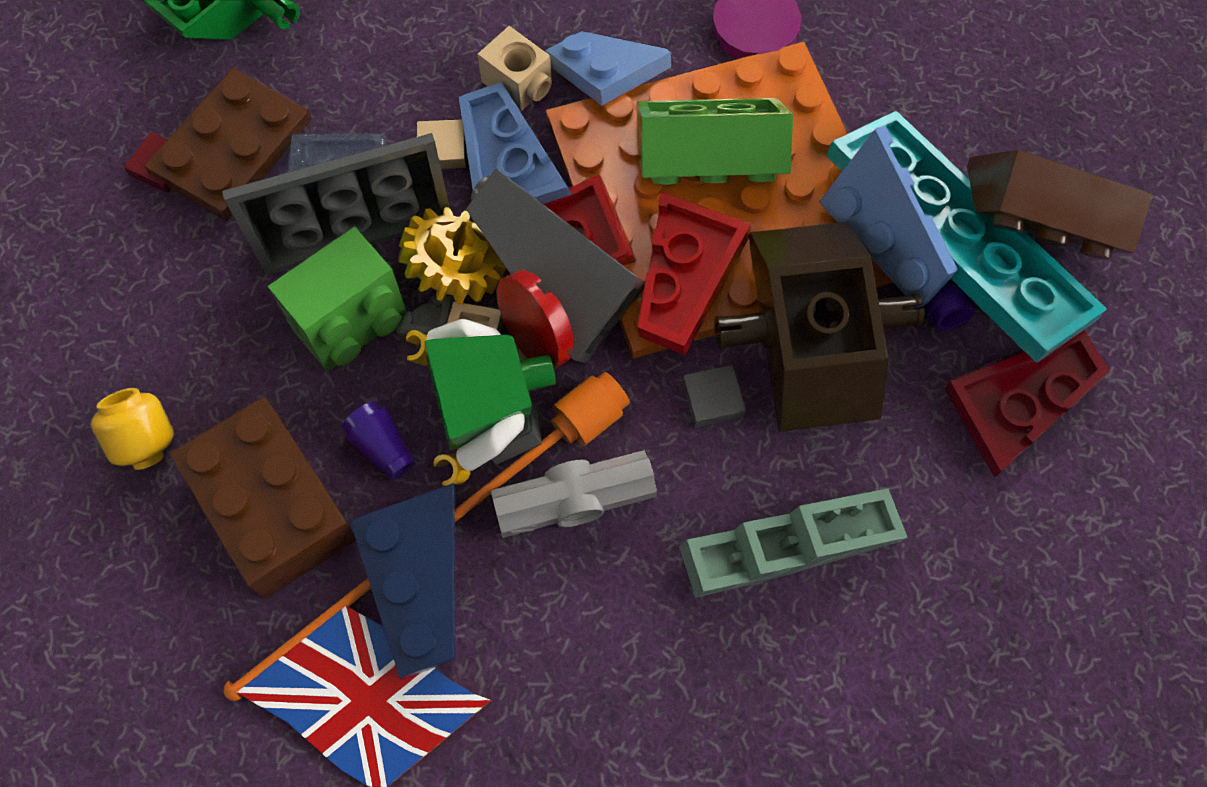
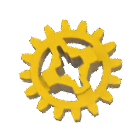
[398,207,506,304]

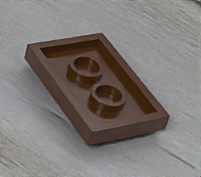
[144,67,311,221]

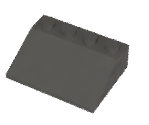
[222,133,450,275]

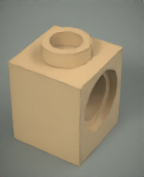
[478,26,552,111]

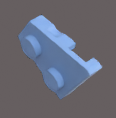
[545,31,671,106]

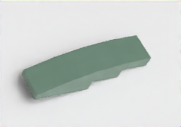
[679,488,908,598]

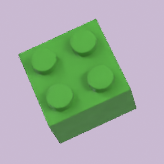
[268,226,407,372]

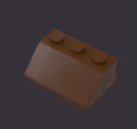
[967,150,1153,260]

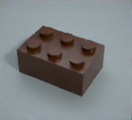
[169,396,356,599]

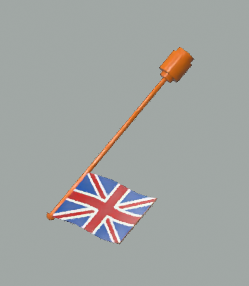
[223,372,630,787]

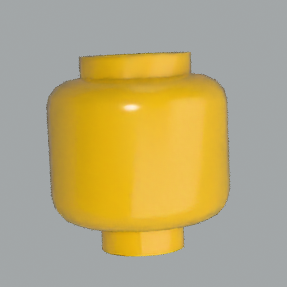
[90,388,174,470]

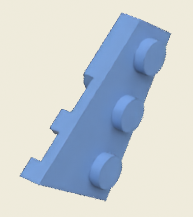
[459,82,572,204]
[819,126,958,308]

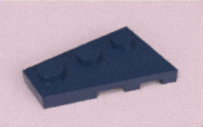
[350,483,456,680]

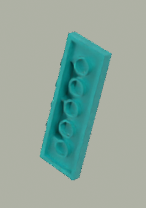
[826,111,1107,363]

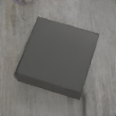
[682,365,746,428]

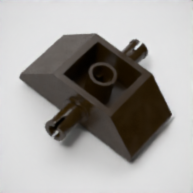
[714,222,925,432]

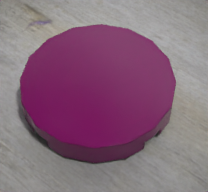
[711,0,802,59]

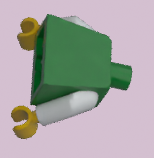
[406,319,556,486]

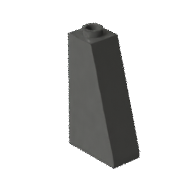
[466,169,645,364]

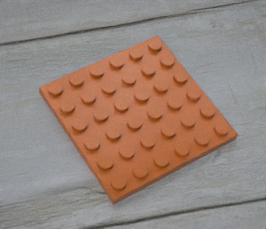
[546,42,893,359]

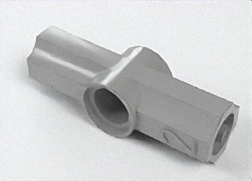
[491,450,657,538]

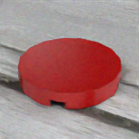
[496,269,574,369]

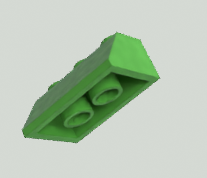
[637,98,793,185]

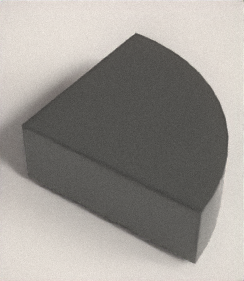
[397,294,456,339]
[492,402,542,465]

